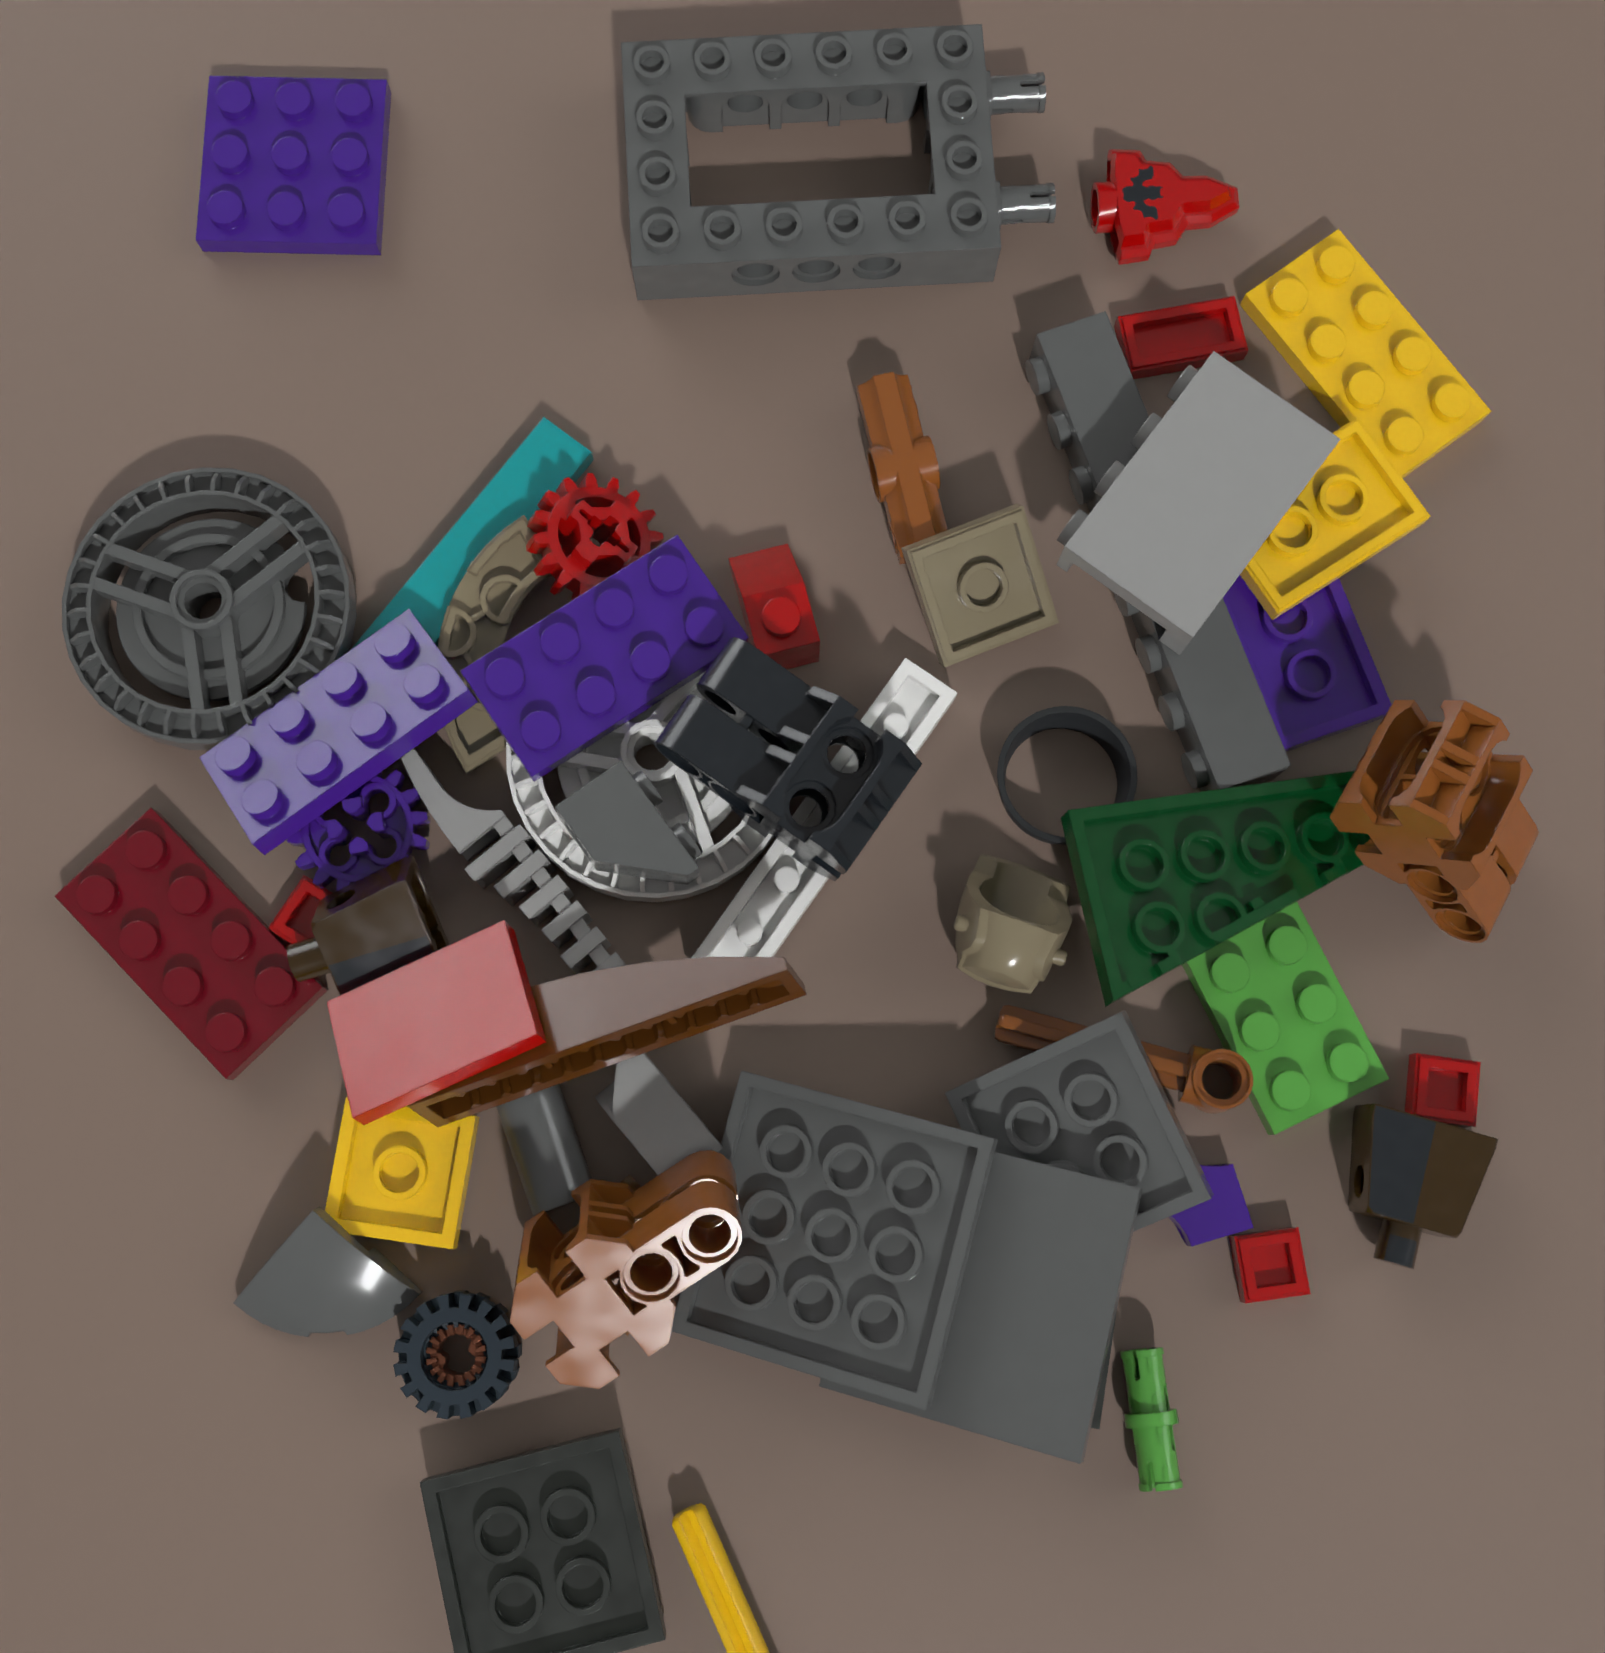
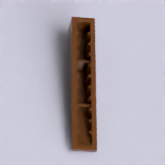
[407,957,807,1127]

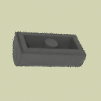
[496,1084,592,1217]

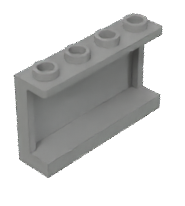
[1056,351,1340,655]

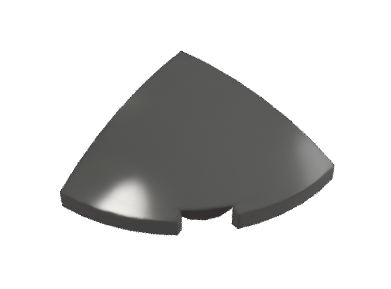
[233,1206,423,1337]

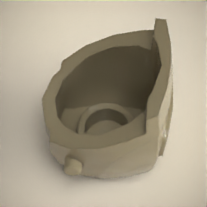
[953,854,1072,994]

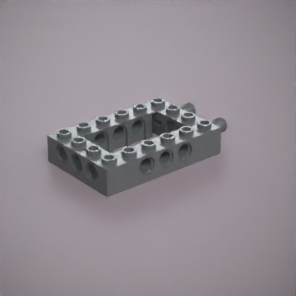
[621,24,1056,301]

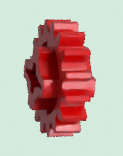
[526,473,664,600]

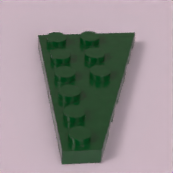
[1061,771,1370,1007]

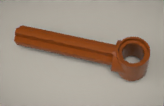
[995,1004,1253,1114]

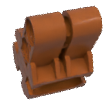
[1329,700,1539,943]
[510,1150,742,1389]

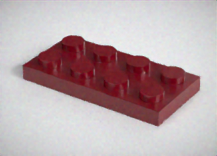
[55,807,328,1080]

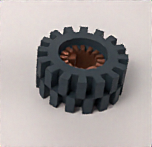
[393,1290,522,1419]

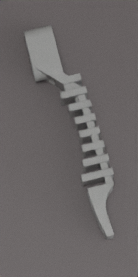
[401,749,723,1175]

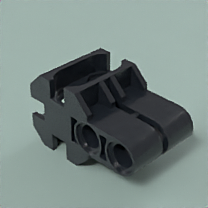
[654,637,922,881]

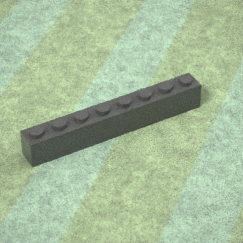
[1025,311,1291,792]

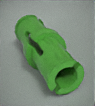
[1120,1347,1183,1492]

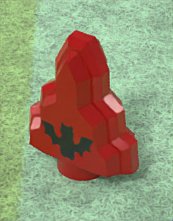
[1090,149,1239,265]

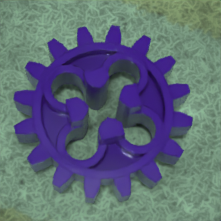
[287,769,431,890]

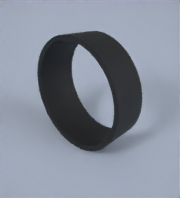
[997,706,1137,845]

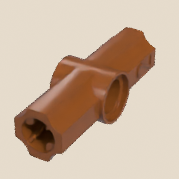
[856,372,948,564]

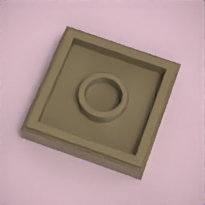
[901,503,1059,667]

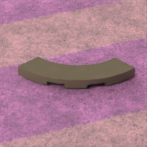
[438,515,552,774]

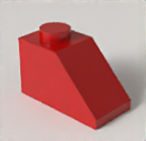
[728,543,820,670]

